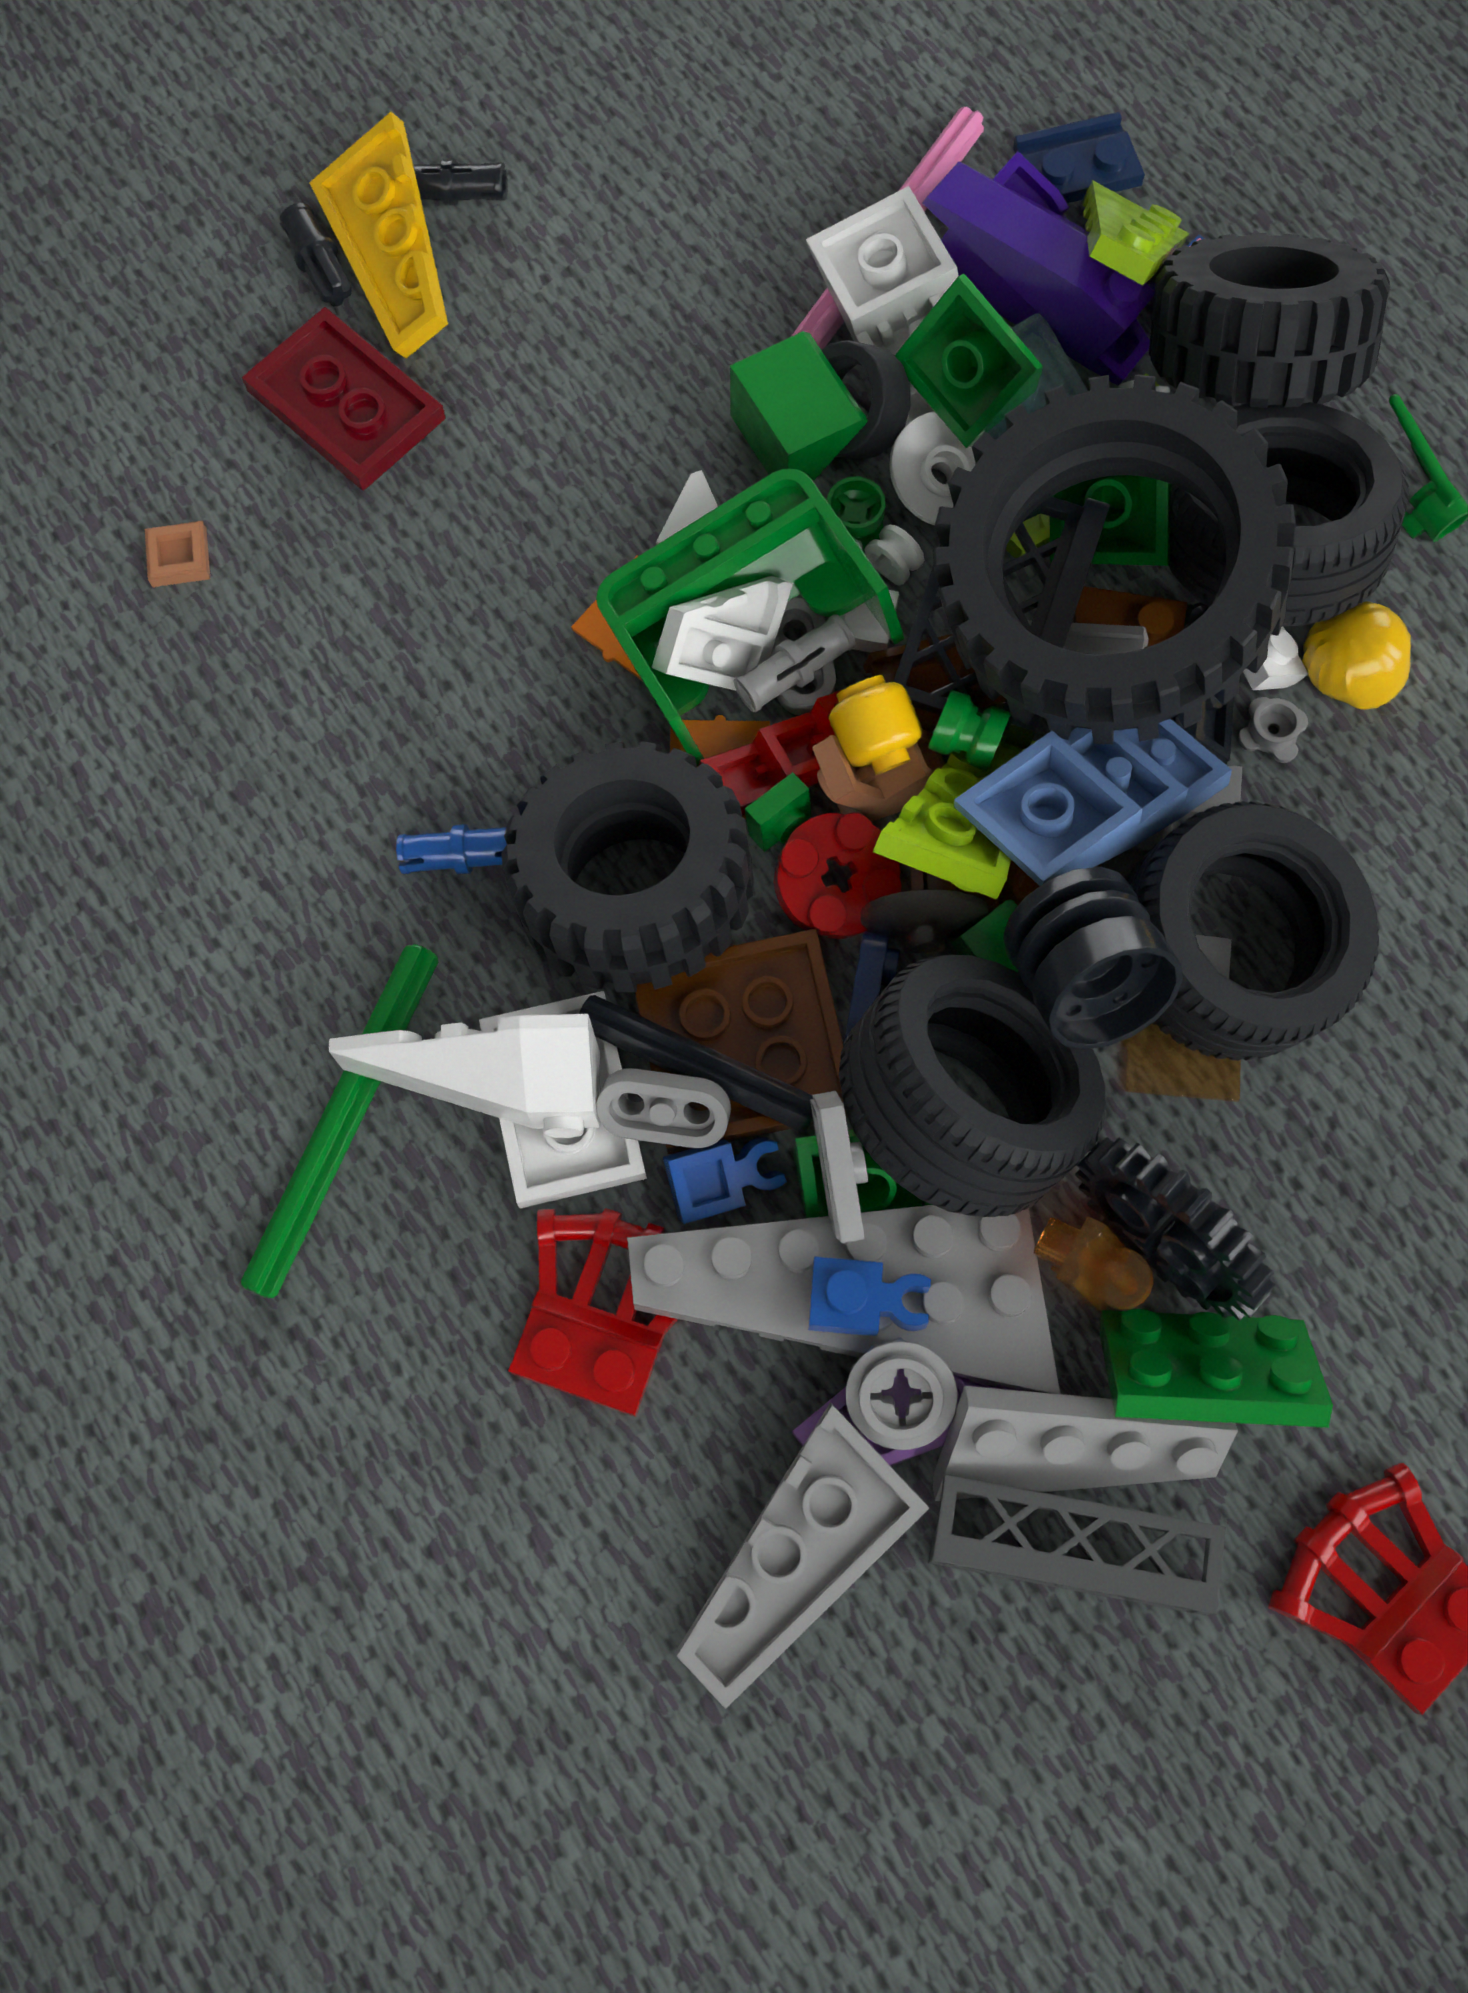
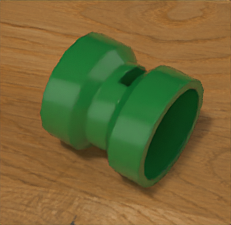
[826,476,886,554]
[928,689,1011,772]

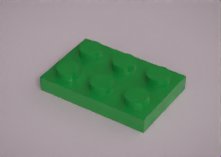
[1100,1309,1333,1428]

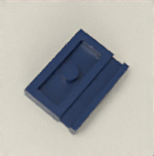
[1013,112,1145,203]

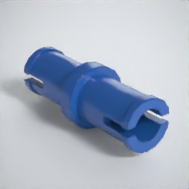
[396,824,507,875]

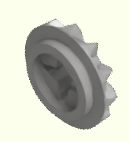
[846,1337,957,1450]

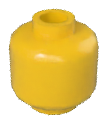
[829,675,923,775]

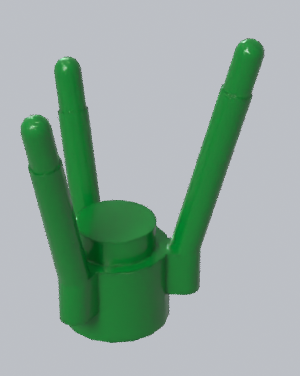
[1389,394,1468,542]

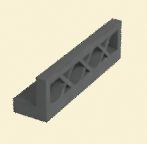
[928,1475,1226,1615]

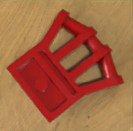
[508,1208,678,1417]
[1268,1463,1468,1715]

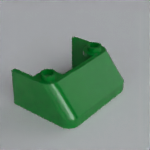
[596,469,905,767]

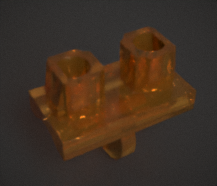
[1033,1216,1154,1313]

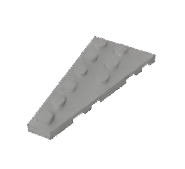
[627,1205,1060,1394]

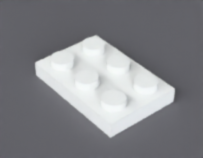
[479,991,647,1209]

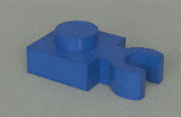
[663,1137,786,1224]
[808,1256,931,1336]

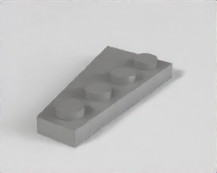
[933,1386,1238,1501]

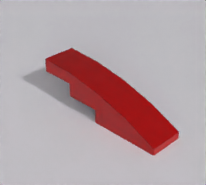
[698,690,842,816]

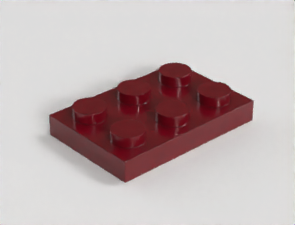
[241,307,446,491]

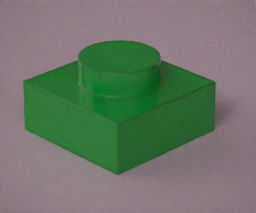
[745,772,811,852]

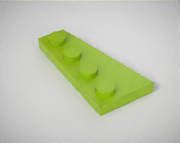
[1082,181,1190,286]
[873,735,1036,899]

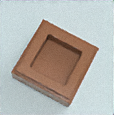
[145,521,210,587]

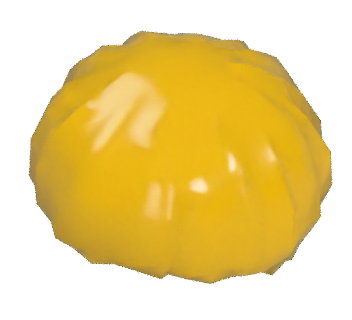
[1302,601,1411,710]

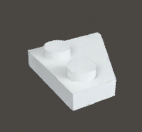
[652,576,793,691]

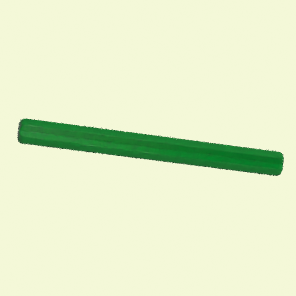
[241,944,438,1298]

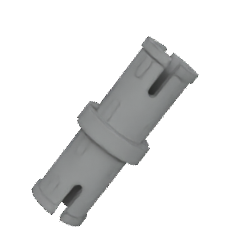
[734,615,856,712]

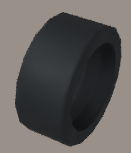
[822,340,911,459]

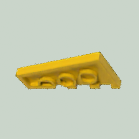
[309,112,448,358]

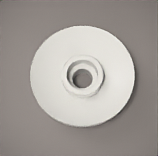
[890,411,976,525]

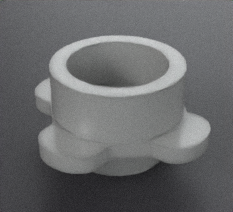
[1238,697,1308,763]

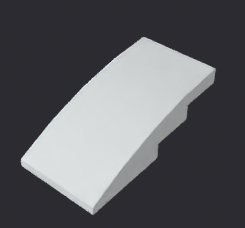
[806,186,959,426]

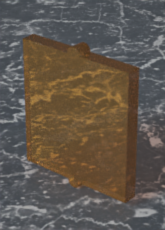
[1121,1024,1241,1102]

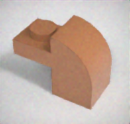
[812,729,945,821]

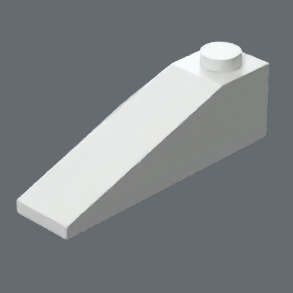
[329,1014,600,1138]

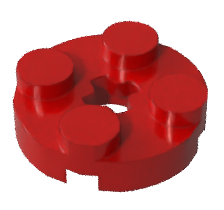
[773,812,902,939]

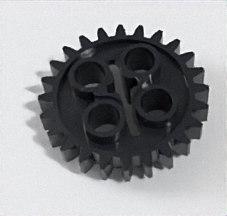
[1075,1137,1275,1320]

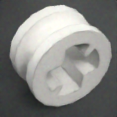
[865,524,924,586]

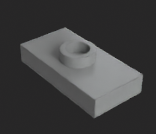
[810,1091,868,1243]

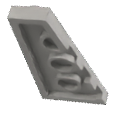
[677,1402,929,1709]

